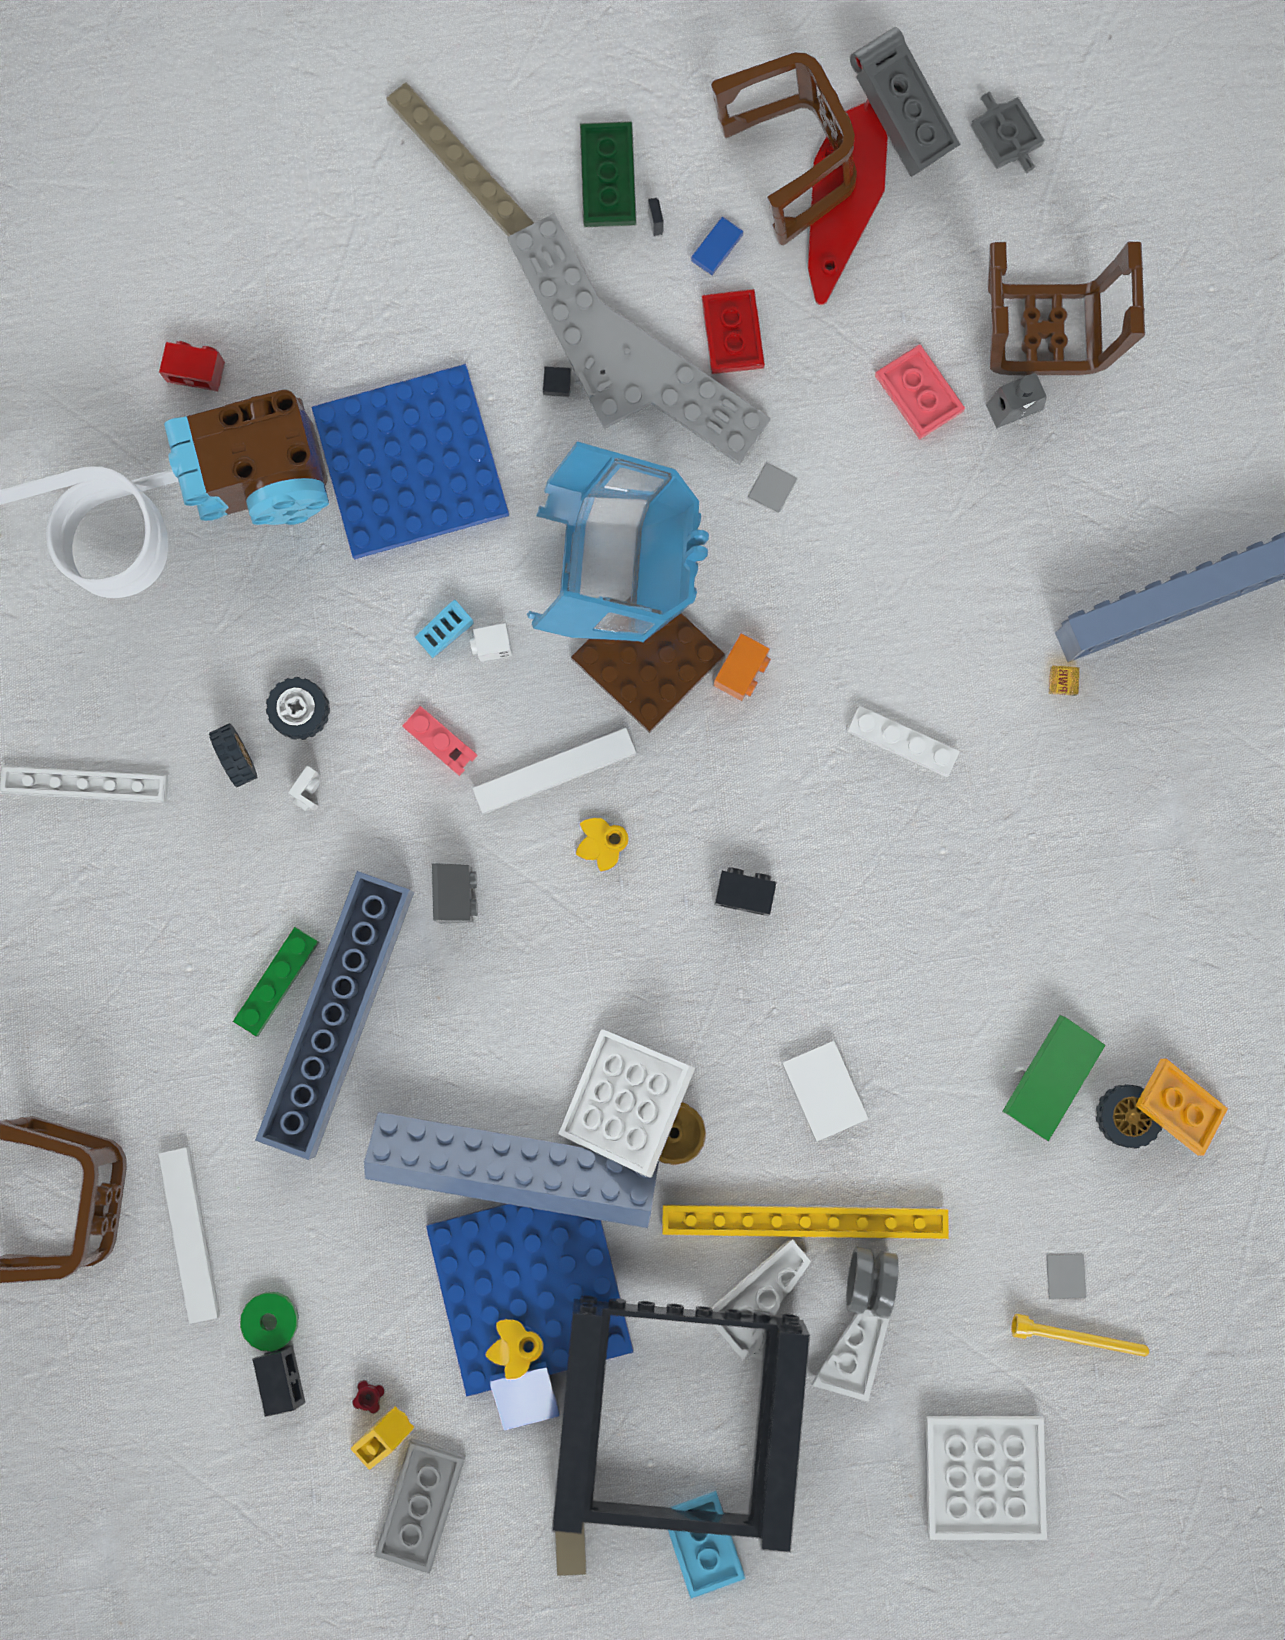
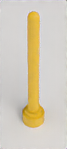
[1011,1313,1150,1357]

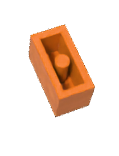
[713,633,771,701]

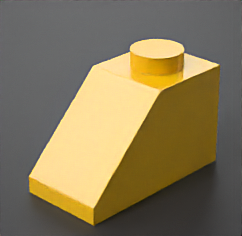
[350,1406,415,1470]

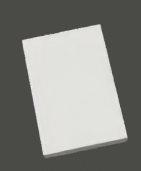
[782,1041,868,1142]

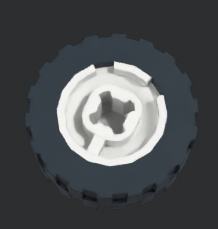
[265,677,330,740]

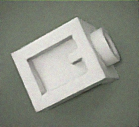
[288,766,321,811]

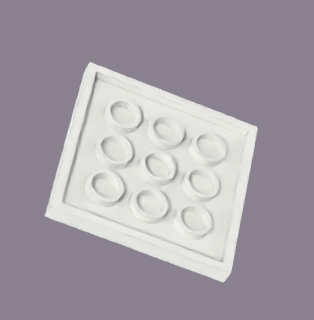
[559,1029,695,1177]
[926,1416,1047,1540]

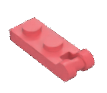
[402,706,478,776]

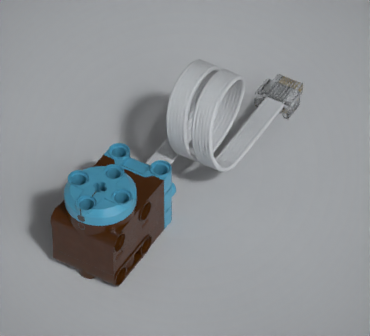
[0,389,329,598]

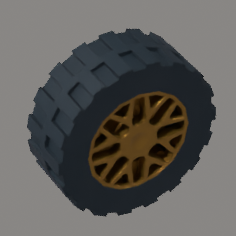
[209,723,258,788]
[1096,1084,1163,1149]

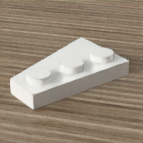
[811,1308,890,1402]

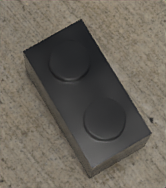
[714,867,777,916]

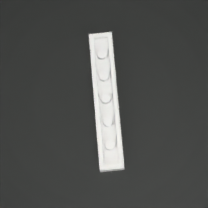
[473,728,636,815]
[0,766,169,803]
[158,1147,220,1324]

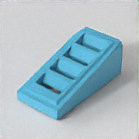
[415,599,474,658]

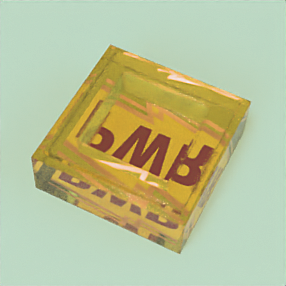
[1049,665,1080,696]

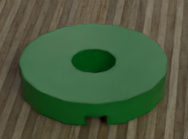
[240,1292,299,1351]

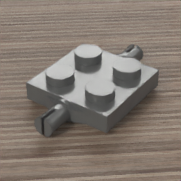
[971,92,1045,173]

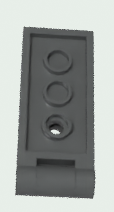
[850,27,961,177]

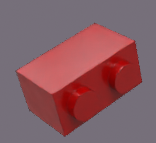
[159,341,225,392]

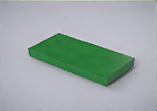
[1002,1015,1106,1142]

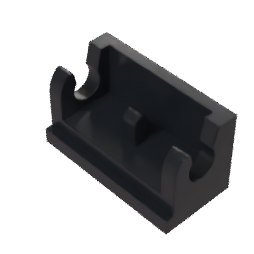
[252,1346,306,1417]

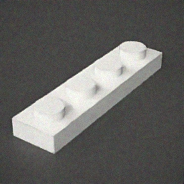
[847,706,960,777]

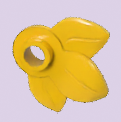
[576,818,629,872]
[485,1319,543,1380]

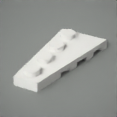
[711,1238,811,1360]

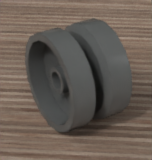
[846,1247,899,1318]

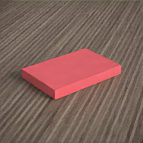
[875,344,965,440]

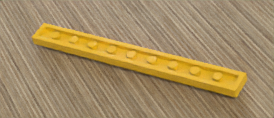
[662,1204,949,1239]

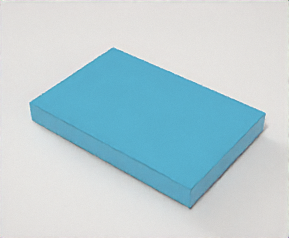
[668,1491,746,1599]

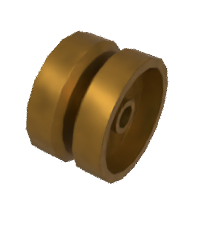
[659,1102,706,1165]

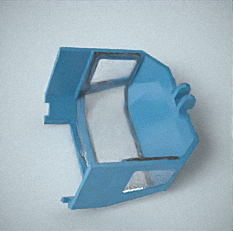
[527,441,709,642]

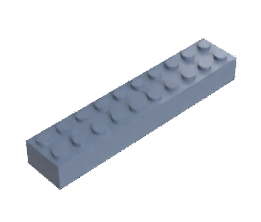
[1055,532,1285,662]
[255,871,414,1160]
[364,1112,659,1228]

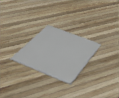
[748,463,797,513]
[1047,1254,1086,1299]

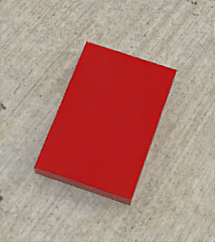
[702,289,765,374]

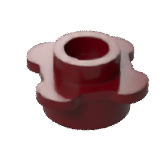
[352,1380,385,1414]

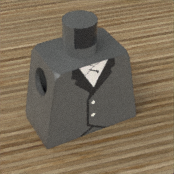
[986,373,1047,429]

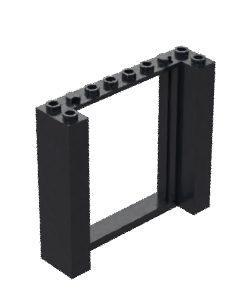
[552,1296,810,1553]

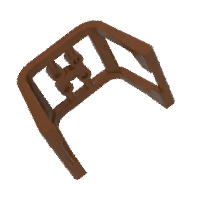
[711,52,857,245]
[988,242,1145,375]
[0,1116,127,1283]

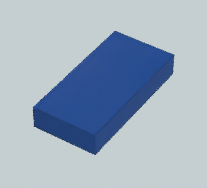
[691,217,744,276]

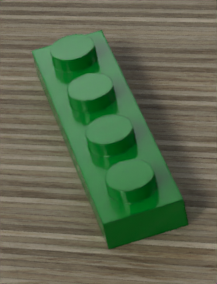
[233,927,319,1037]

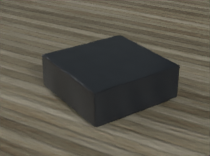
[648,197,664,236]
[542,366,572,397]

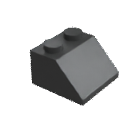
[432,863,478,924]

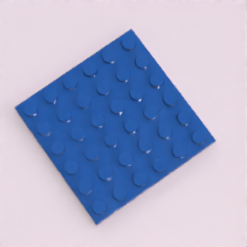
[311,364,510,560]
[426,1204,634,1397]

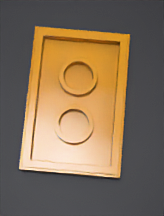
[1135,1058,1228,1156]

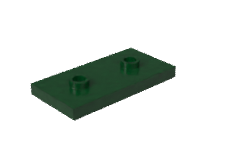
[580,121,636,227]

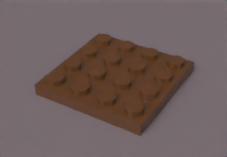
[571,596,725,733]

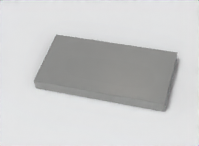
[375,1438,466,1574]

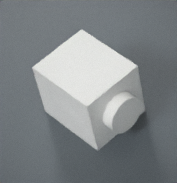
[470,623,513,662]

